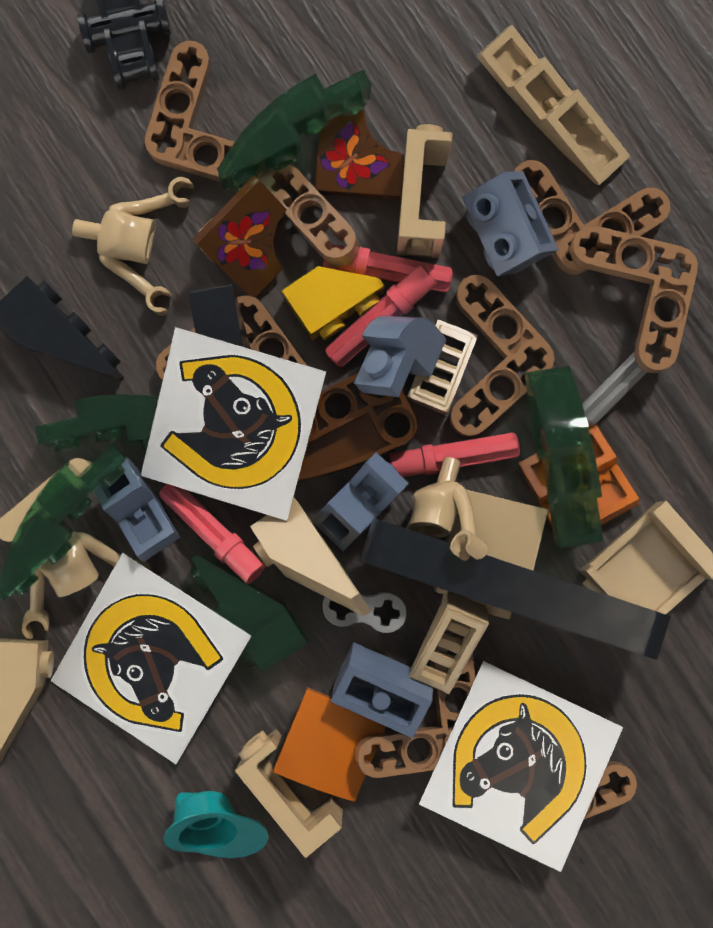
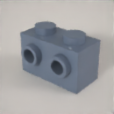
[462,171,559,276]
[331,642,433,738]

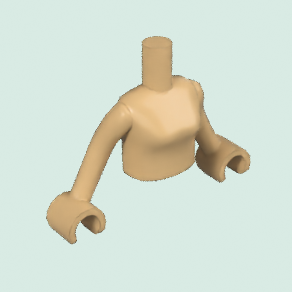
[72,177,194,316]
[406,457,488,561]
[22,512,152,639]

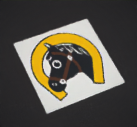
[141,327,326,521]
[51,553,251,764]
[419,661,623,872]

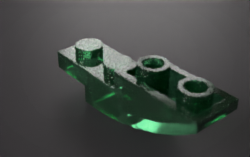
[218,69,372,191]
[525,366,603,548]
[35,394,159,452]
[0,442,126,601]

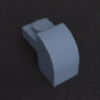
[354,315,446,397]
[85,452,181,562]
[312,452,409,551]

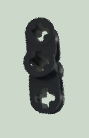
[77,0,172,90]

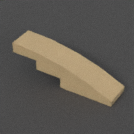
[476,25,630,185]

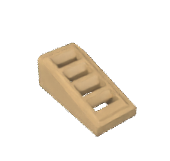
[406,319,478,416]
[409,592,489,694]

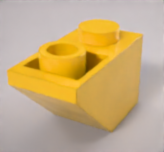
[282,266,384,341]

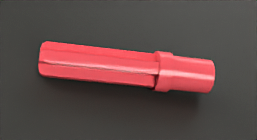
[323,243,453,293]
[325,264,437,367]
[389,432,520,477]
[159,484,265,584]

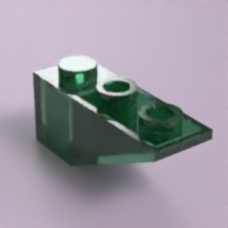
[191,555,309,672]

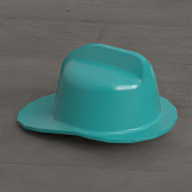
[163,791,269,858]

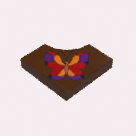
[315,105,404,200]
[192,176,287,298]

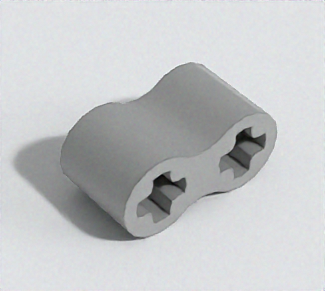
[322,591,406,633]

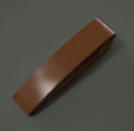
[297,373,417,482]

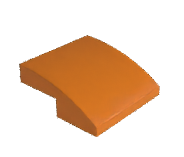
[518,424,639,545]
[272,687,386,802]

